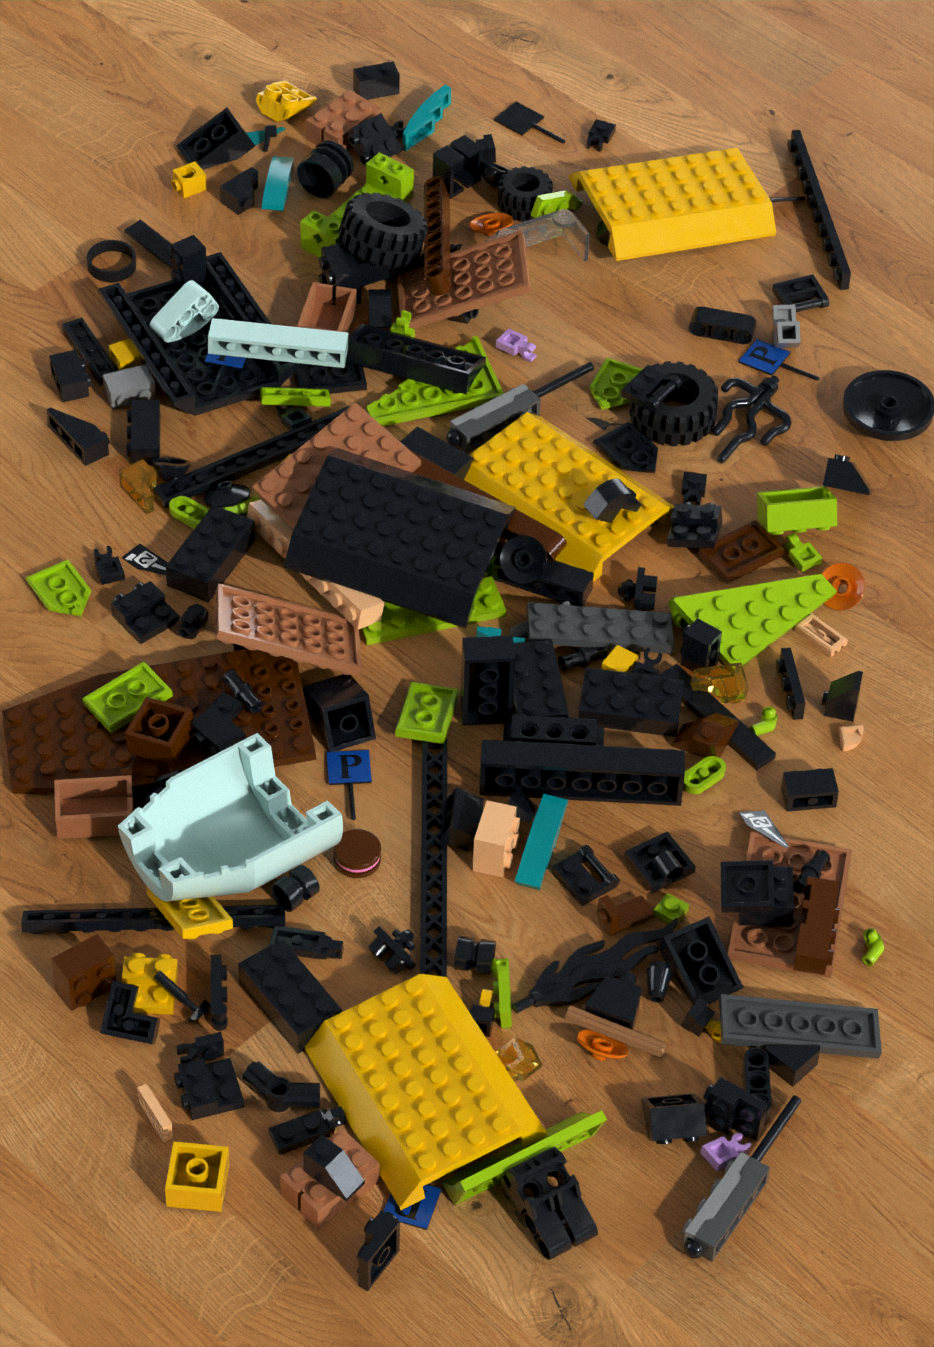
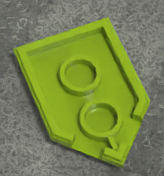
[589,358,643,410]
[26,559,91,617]

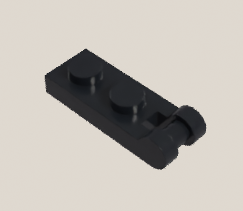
[211,954,228,1031]

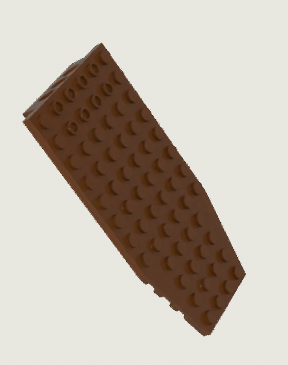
[2,649,317,794]

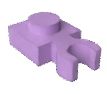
[700,1133,752,1171]

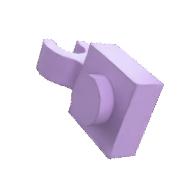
[496,329,536,362]

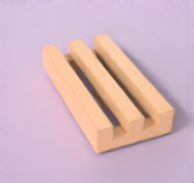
[795,613,848,657]
[137,1084,173,1142]

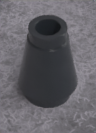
[646,961,673,1003]

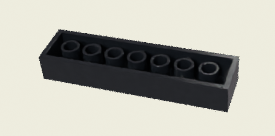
[479,740,685,806]

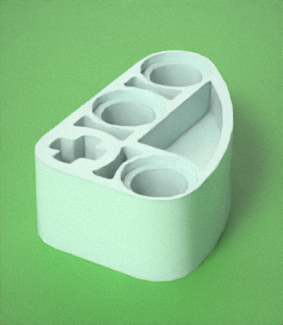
[149,280,219,342]

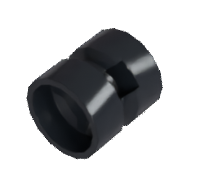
[270,865,320,912]
[454,935,496,975]

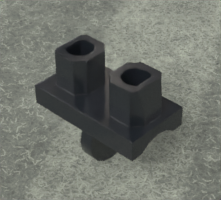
[618,567,658,611]
[368,926,416,975]

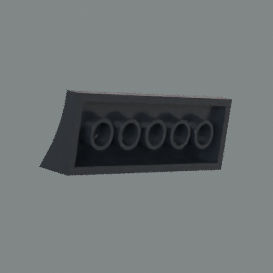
[346,324,486,394]

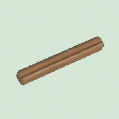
[565,1005,667,1057]

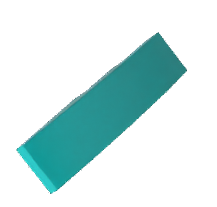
[403,84,451,152]
[262,156,294,211]
[515,794,568,890]

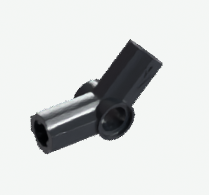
[242,1061,320,1113]

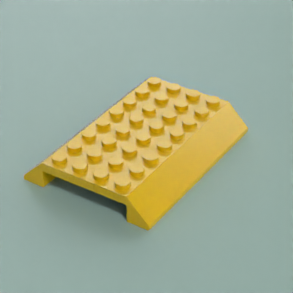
[568,148,776,261]
[464,412,674,582]
[304,974,548,1210]

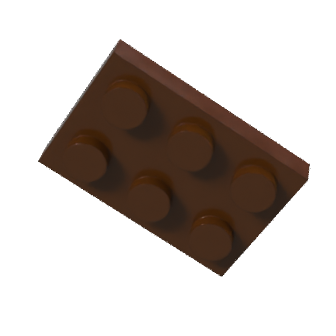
[698,520,785,584]

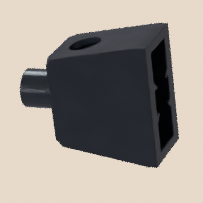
[585,972,642,1030]

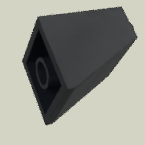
[302,674,376,752]

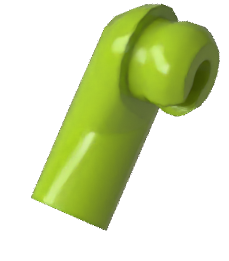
[749,707,778,736]
[862,928,885,967]

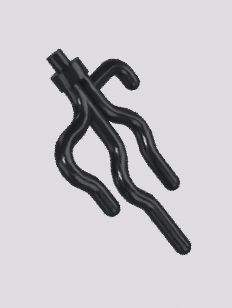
[712,375,792,464]

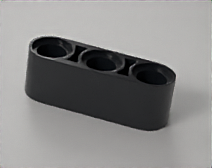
[689,306,757,344]
[742,1047,772,1126]

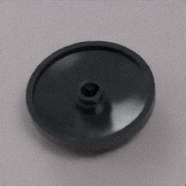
[843,370,934,441]

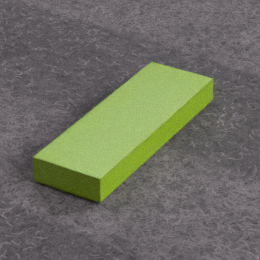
[260,387,331,407]

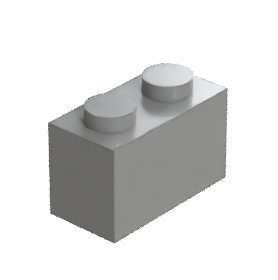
[103,364,156,409]

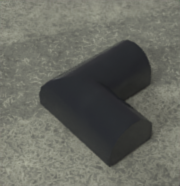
[100,981,160,1045]

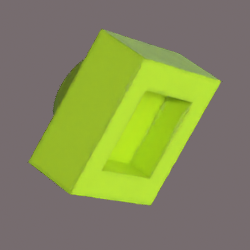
[654,893,689,925]

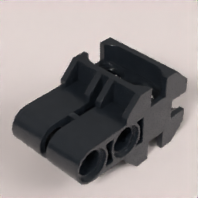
[500,1146,598,1260]

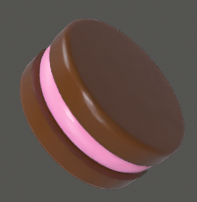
[334,829,381,878]

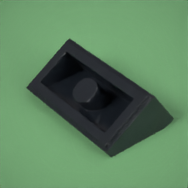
[508,789,538,822]

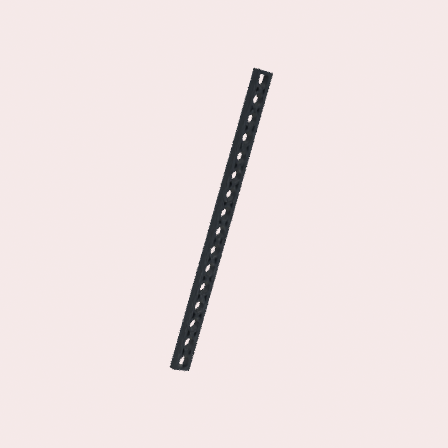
[420,739,447,977]

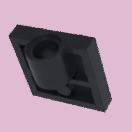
[624,831,696,893]

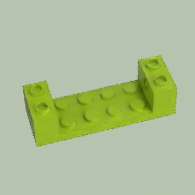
[300,152,414,257]

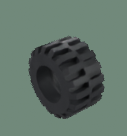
[498,166,553,222]

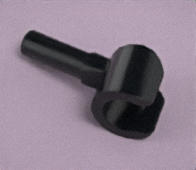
[263,125,277,152]

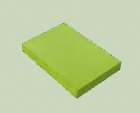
[82,662,173,733]
[395,682,459,744]

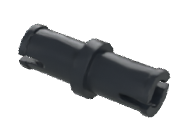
[558,647,608,671]
[222,669,264,714]
[793,849,831,895]

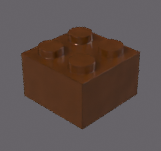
[125,697,194,766]
[52,934,117,1011]

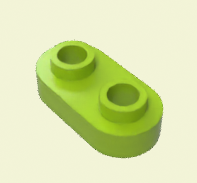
[169,496,209,529]
[683,756,726,794]

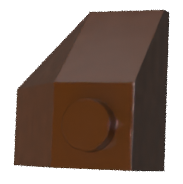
[672,713,739,758]

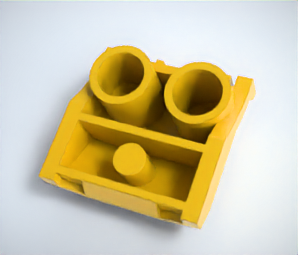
[256,80,317,122]

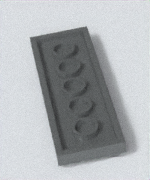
[526,602,674,654]
[719,994,882,1059]

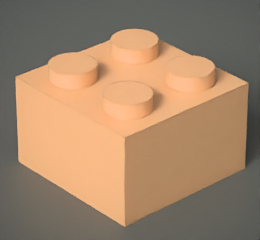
[473,800,520,878]

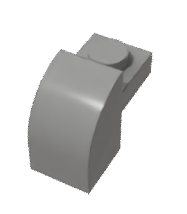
[772,305,801,348]

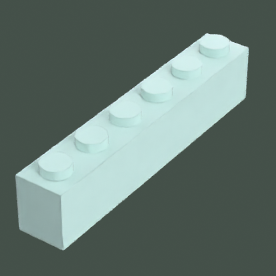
[208,318,348,368]

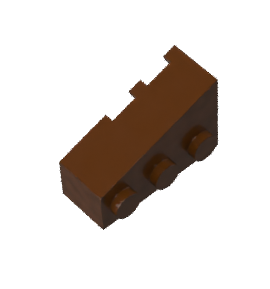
[793,876,840,975]

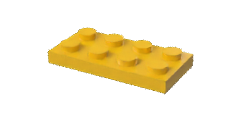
[147,887,233,939]

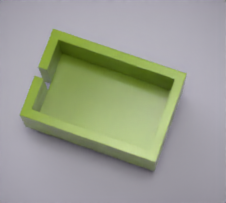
[757,486,837,535]

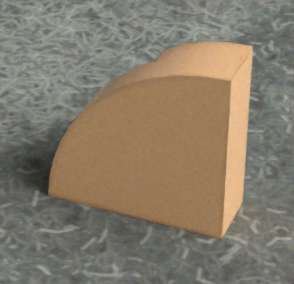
[838,725,864,751]

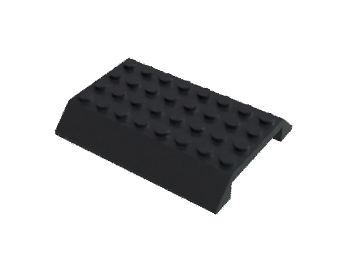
[98,252,299,416]
[284,448,516,629]

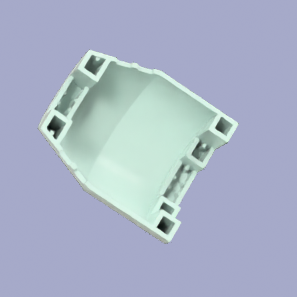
[118,733,343,901]

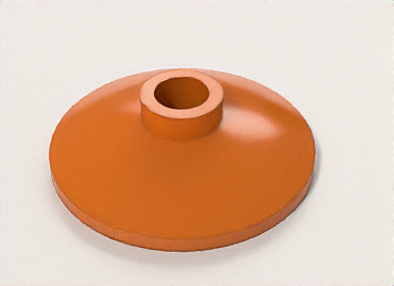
[470,213,513,237]
[822,563,865,611]
[577,1030,629,1061]

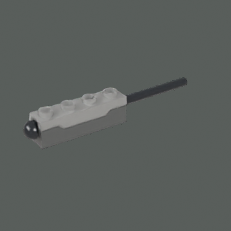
[446,362,594,454]
[682,1095,802,1262]

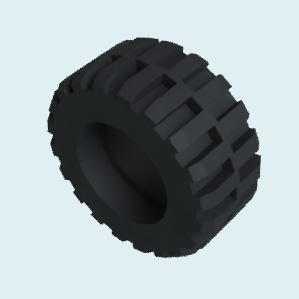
[339,193,428,268]
[629,361,719,446]

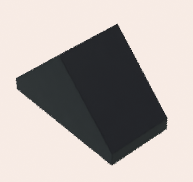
[765,1045,820,1087]

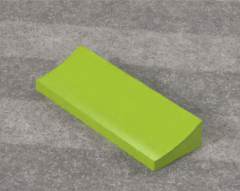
[441,1110,607,1206]

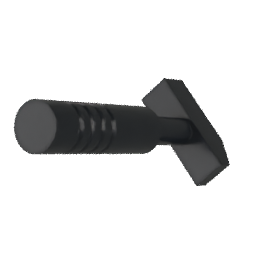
[153,970,211,1023]

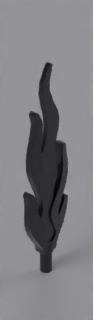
[512,918,678,1014]

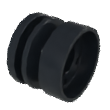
[297,140,354,199]

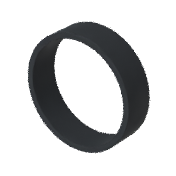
[87,240,136,283]

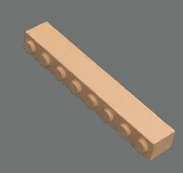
[247,499,384,630]

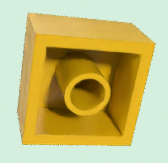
[165,1141,230,1212]

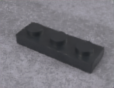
[776,647,806,720]

